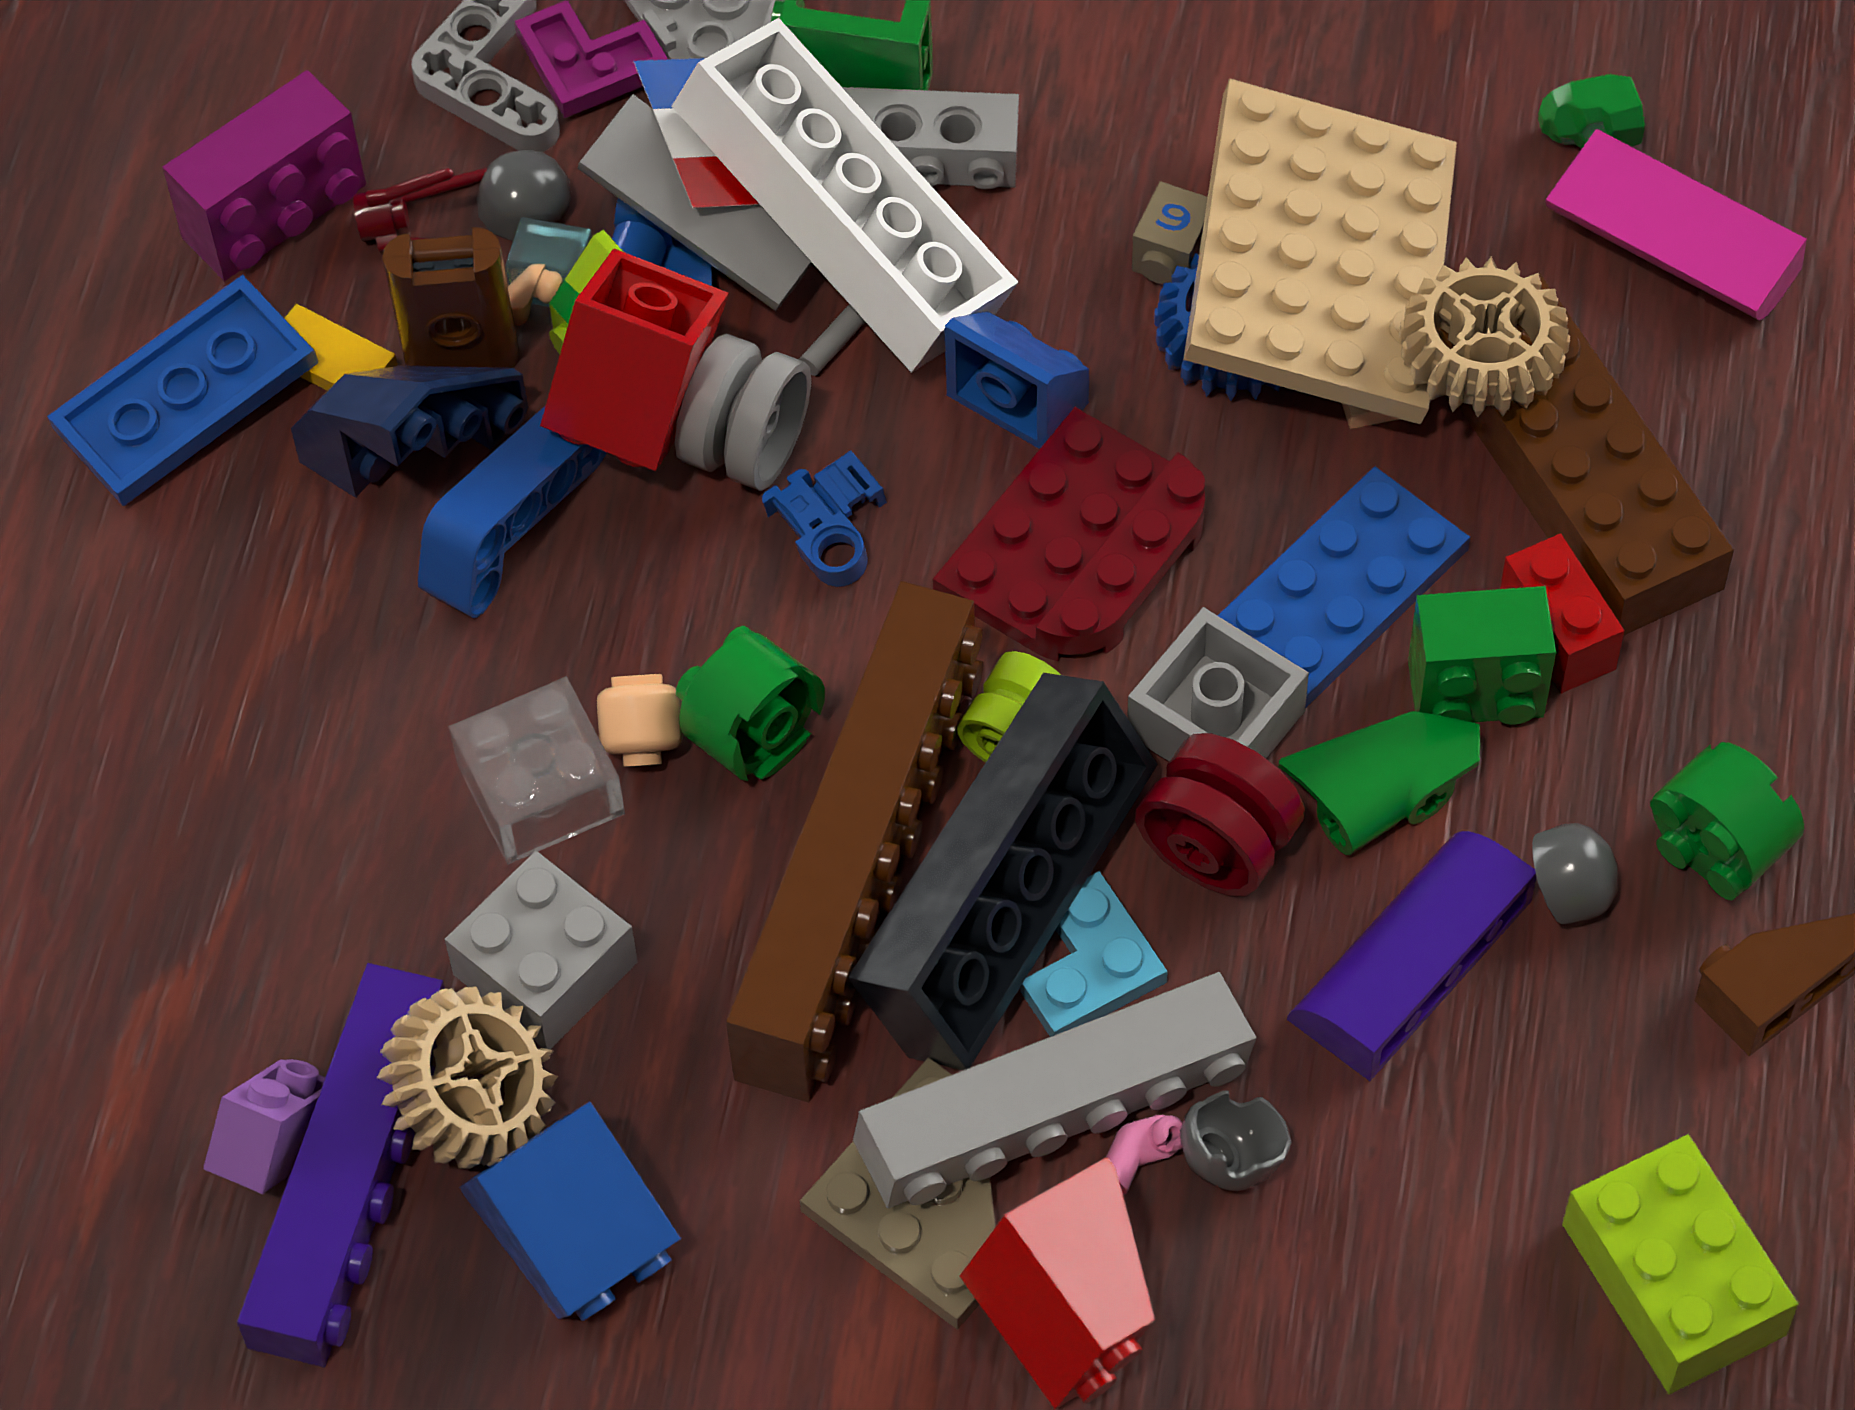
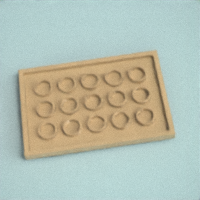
[1183,79,1457,424]

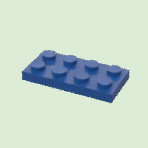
[47,275,319,506]
[1218,466,1470,708]

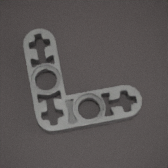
[411,0,560,152]

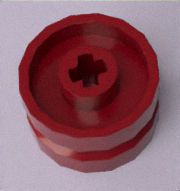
[1135,733,1305,896]

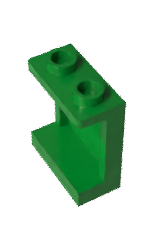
[771,0,933,91]

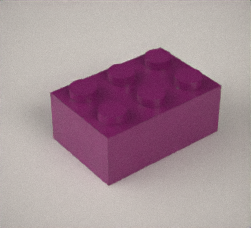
[162,70,366,281]

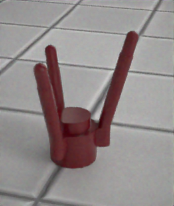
[353,168,487,252]

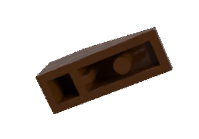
[1695,913,1855,1057]

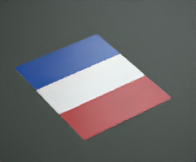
[633,58,760,208]

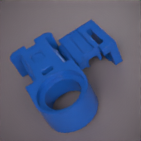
[762,450,887,587]

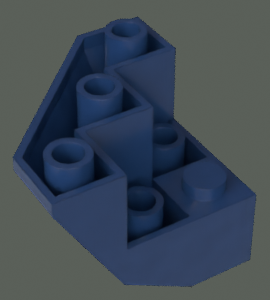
[291,366,528,498]

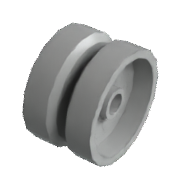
[675,334,812,491]

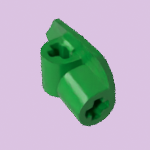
[1278,711,1480,855]

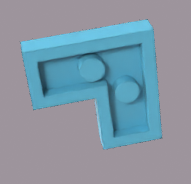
[1020,871,1168,1037]

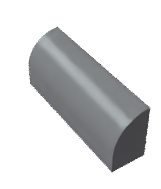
[577,94,813,311]

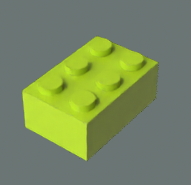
[1562,1134,1798,1394]

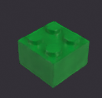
[1408,586,1556,724]

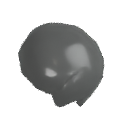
[477,150,571,242]
[1532,823,1618,924]
[1180,1090,1292,1191]

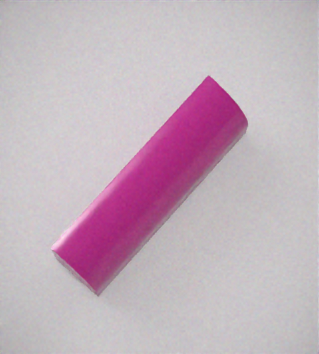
[1546,129,1807,320]

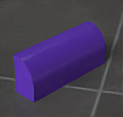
[1287,831,1537,1081]

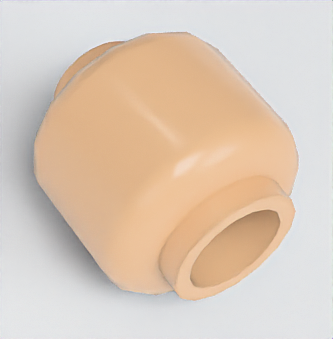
[597,674,683,767]

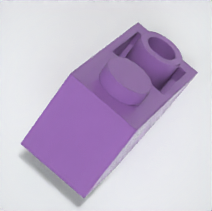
[203,1059,326,1194]

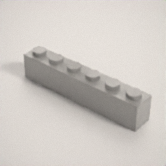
[853,972,1256,1209]

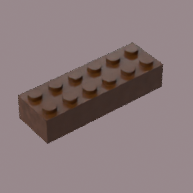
[1436,273,1734,635]

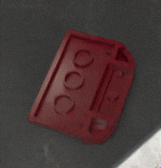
[933,407,1205,661]

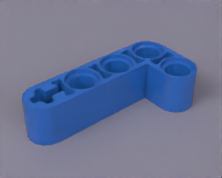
[418,405,607,618]

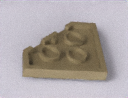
[800,1057,995,1330]

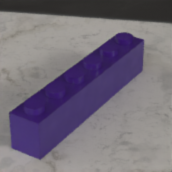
[237,963,445,1367]

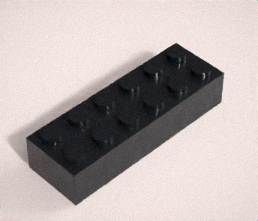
[848,672,1158,1070]

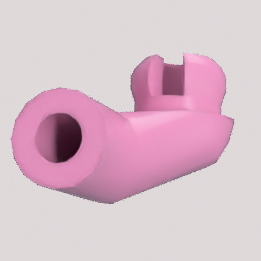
[1106,1115,1183,1195]

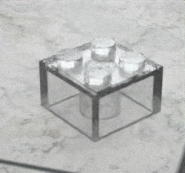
[449,676,625,865]

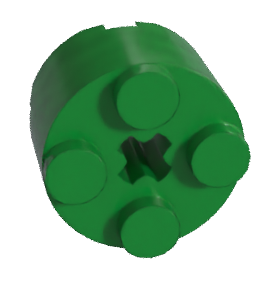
[676,626,825,781]
[1650,742,1804,900]

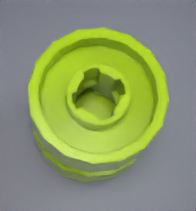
[957,651,1061,763]

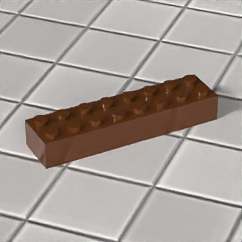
[726,581,983,1103]

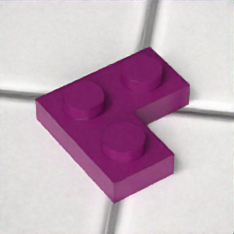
[514,0,668,118]

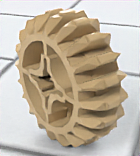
[1399,256,1570,418]
[377,986,558,1169]

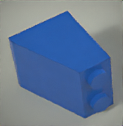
[459,1102,681,1321]

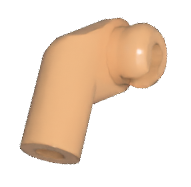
[508,263,563,326]

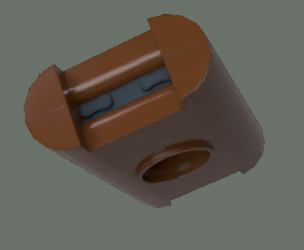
[382,227,519,368]

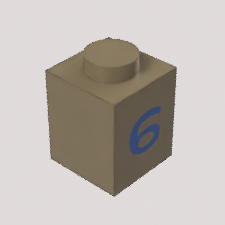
[1132,181,1208,284]

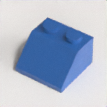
[945,311,1089,449]

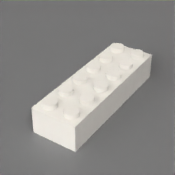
[672,18,1019,373]

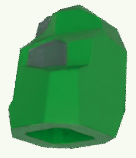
[1538,74,1645,148]

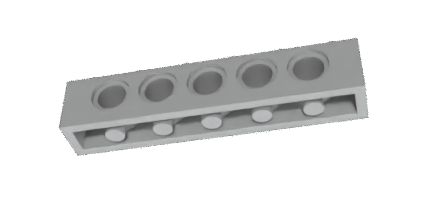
[842,87,1019,189]

